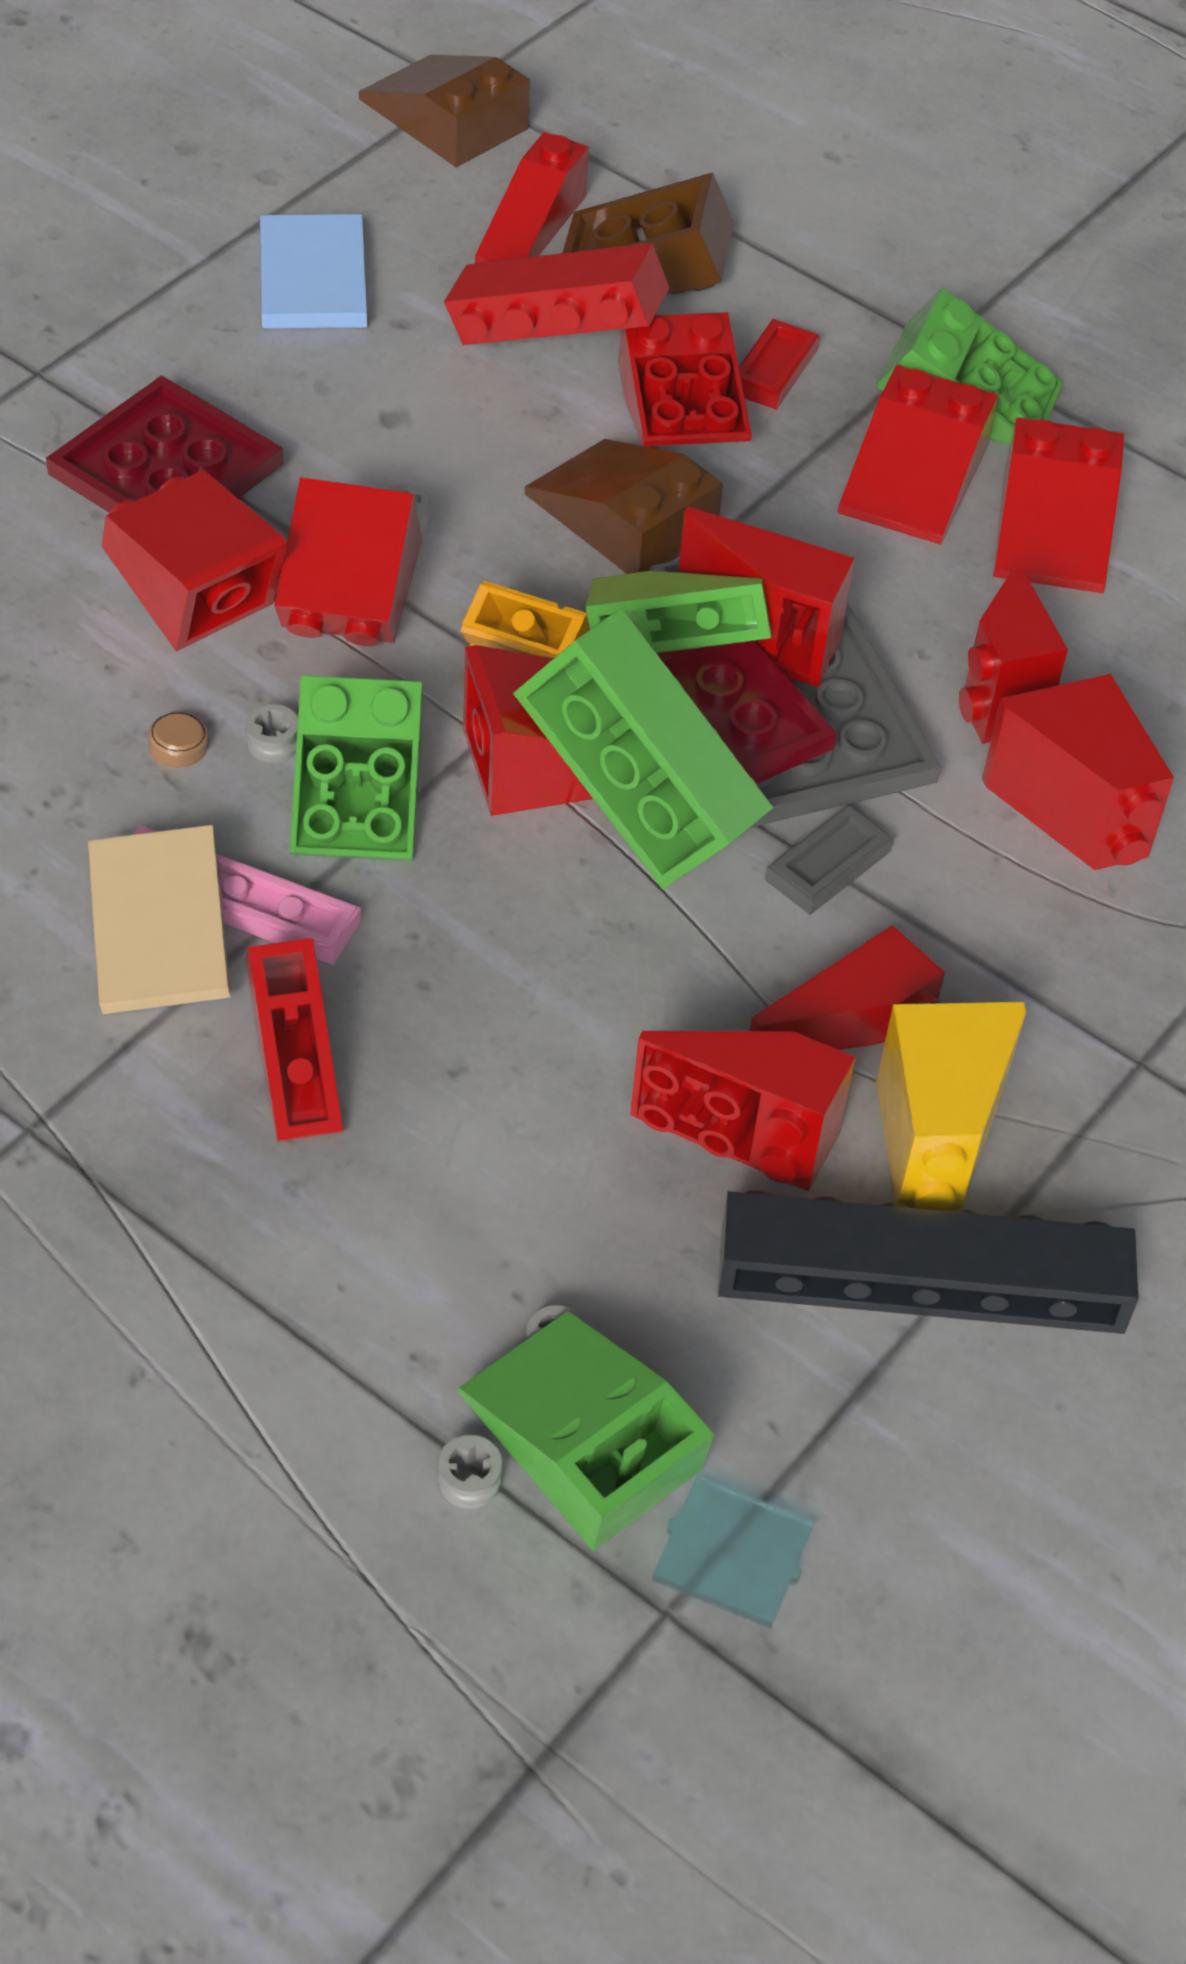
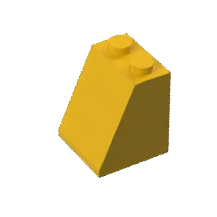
[876,1002,1026,1211]

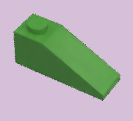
[585,571,772,653]

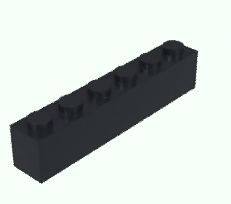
[718,1190,1139,1334]

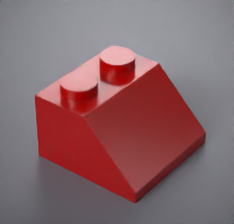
[959,568,1068,744]

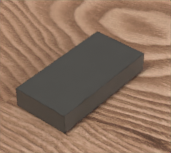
[765,804,893,915]

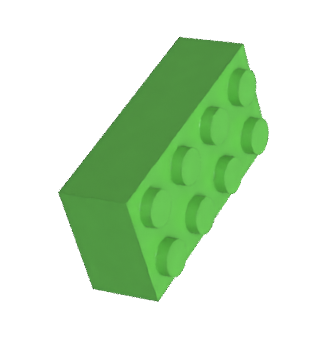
[513,608,773,889]

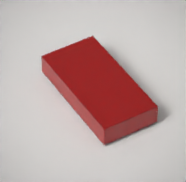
[739,319,820,410]

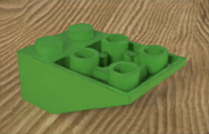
[876,287,1064,445]
[290,675,424,861]
[458,1311,714,1552]

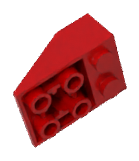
[618,312,752,447]
[678,506,855,688]
[630,1030,856,1191]

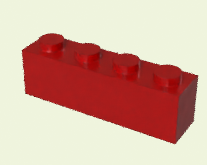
[444,243,669,345]

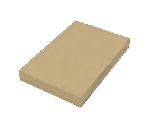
[88,825,231,1014]

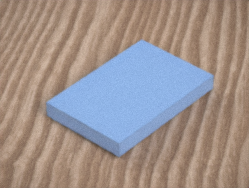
[260,214,367,329]

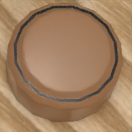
[148,712,208,768]

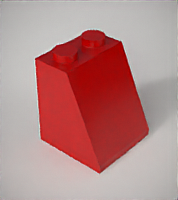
[101,470,288,652]
[274,477,422,646]
[463,645,593,816]
[982,674,1174,870]

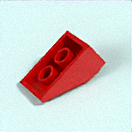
[838,364,999,545]
[993,417,1125,594]

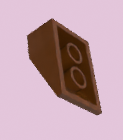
[359,55,530,168]
[562,172,734,294]
[525,439,723,574]

